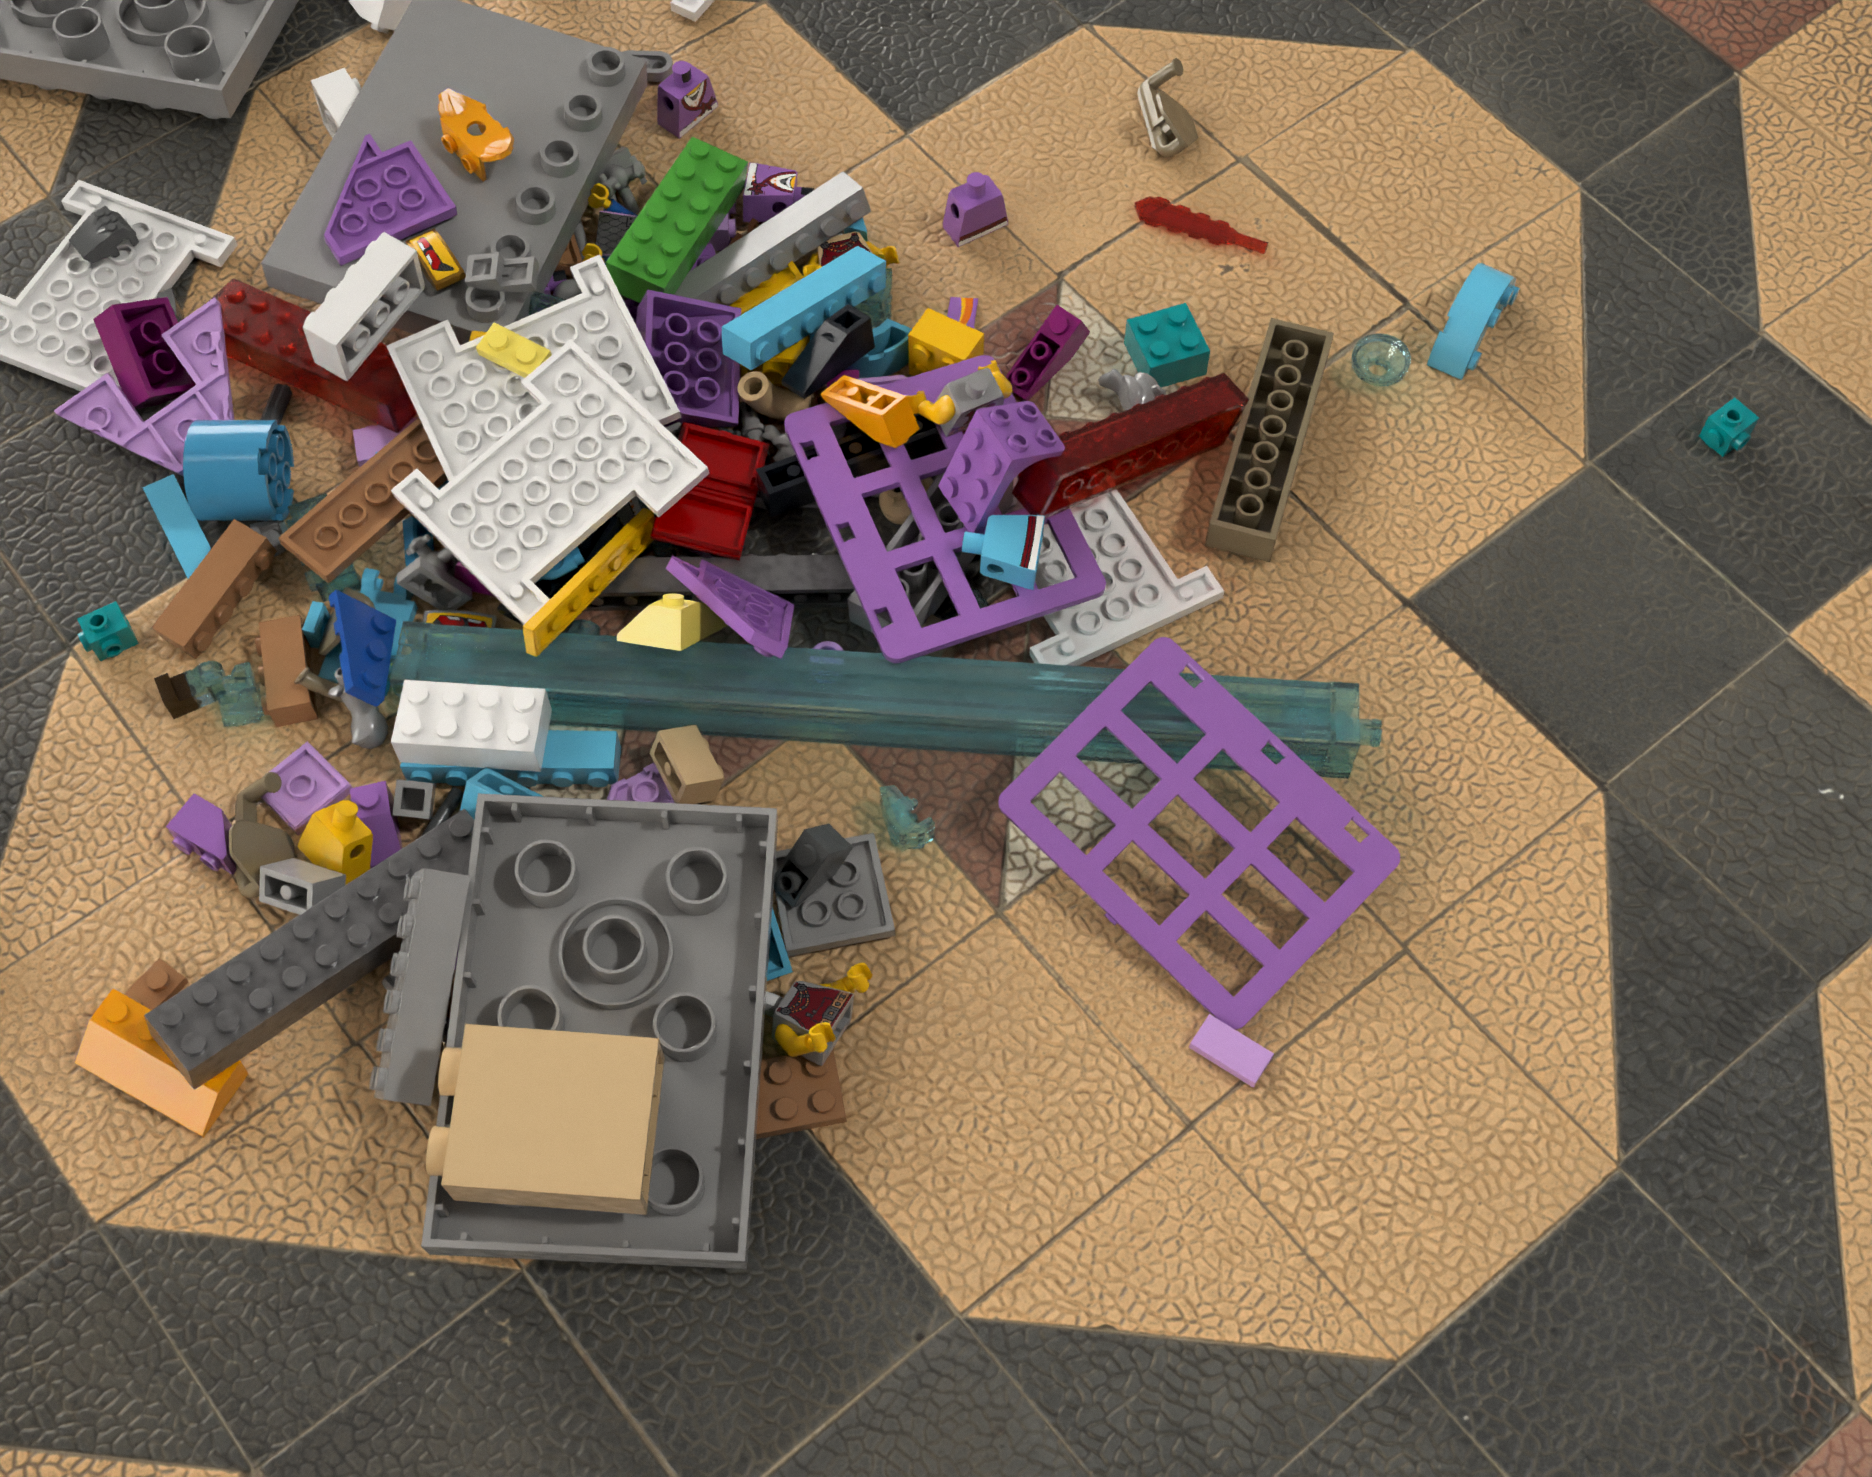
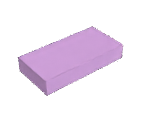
[1189,1014,1274,1088]

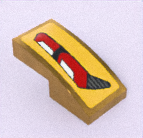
[405,228,466,291]

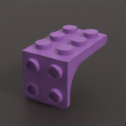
[938,401,1065,534]

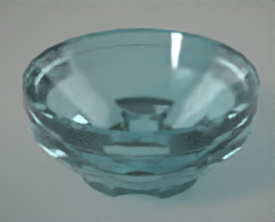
[1351,333,1411,386]

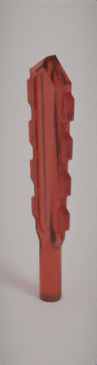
[1134,196,1269,254]

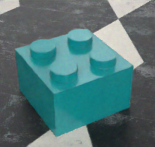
[1124,303,1210,388]

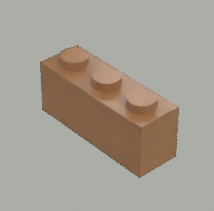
[255,615,318,727]

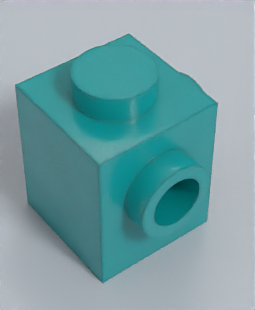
[1699,397,1759,457]
[77,601,139,661]

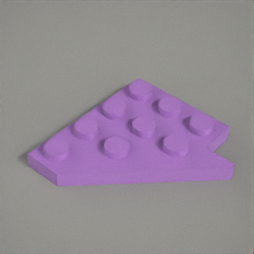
[324,133,457,266]
[666,555,794,659]

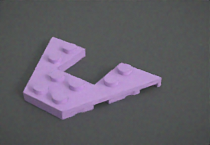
[54,297,234,476]

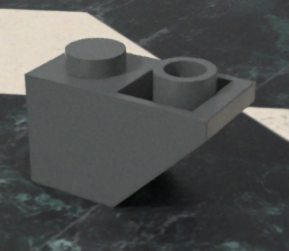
[774,824,853,908]

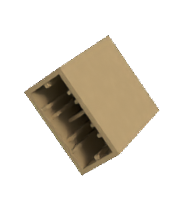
[426,1024,665,1215]

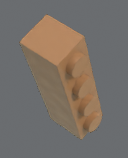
[151,519,277,659]

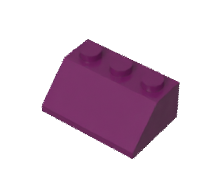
[93,297,196,409]

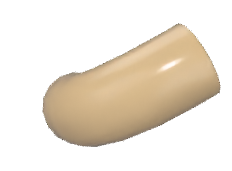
[737,371,818,421]

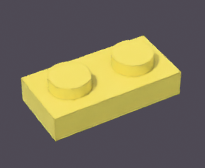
[476,322,552,378]

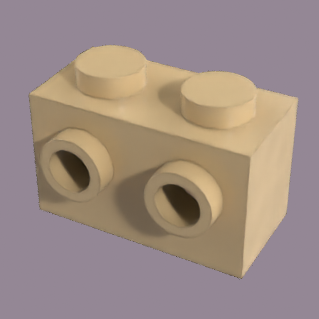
[649,724,724,804]

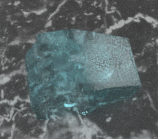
[854,268,892,328]
[217,662,264,727]
[879,785,935,852]

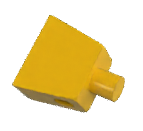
[297,800,373,885]

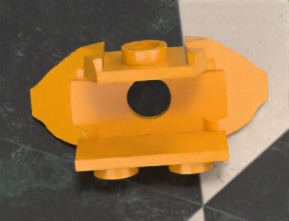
[438,88,514,181]

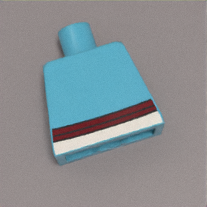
[962,515,1045,590]

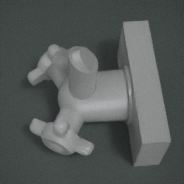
[599,146,647,213]
[397,534,472,610]

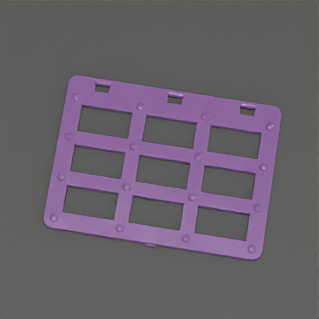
[784,355,1106,663]
[999,637,1400,1030]

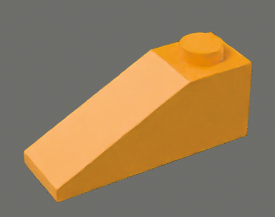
[820,375,920,448]

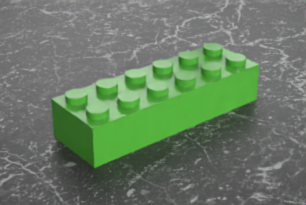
[606,137,748,303]

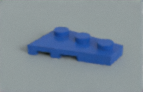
[329,589,396,707]

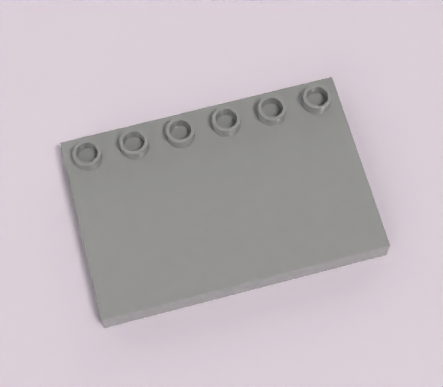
[0,0,299,119]
[261,0,647,345]
[421,793,778,1269]

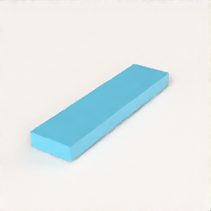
[143,474,211,579]

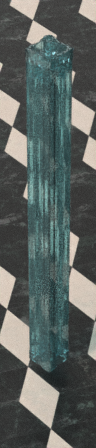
[387,621,1382,779]

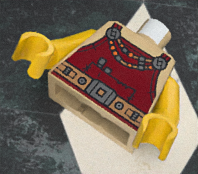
[803,230,900,277]

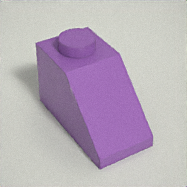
[350,781,403,869]

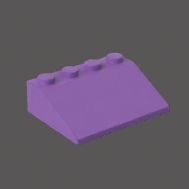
[636,289,741,428]

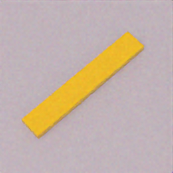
[522,508,655,657]

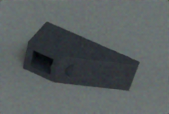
[781,304,875,399]

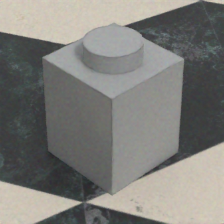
[392,779,436,819]

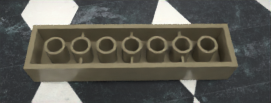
[1205,318,1334,562]

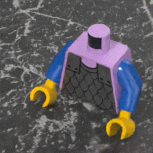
[581,183,638,265]

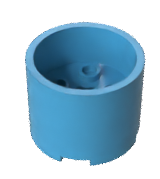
[183,420,294,521]

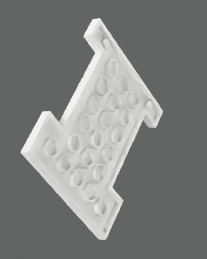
[0,180,238,391]
[386,254,681,481]
[391,339,709,625]
[1005,420,1224,680]

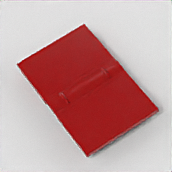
[650,422,770,561]

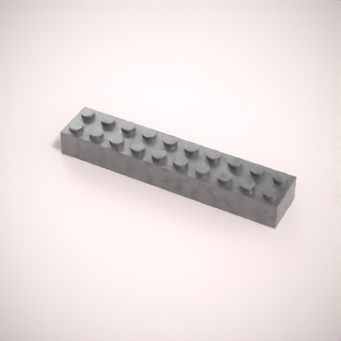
[144,809,474,1090]

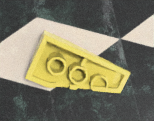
[617,593,728,651]

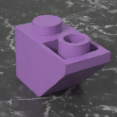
[166,794,236,875]

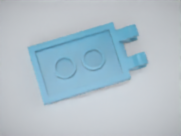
[318,568,418,696]

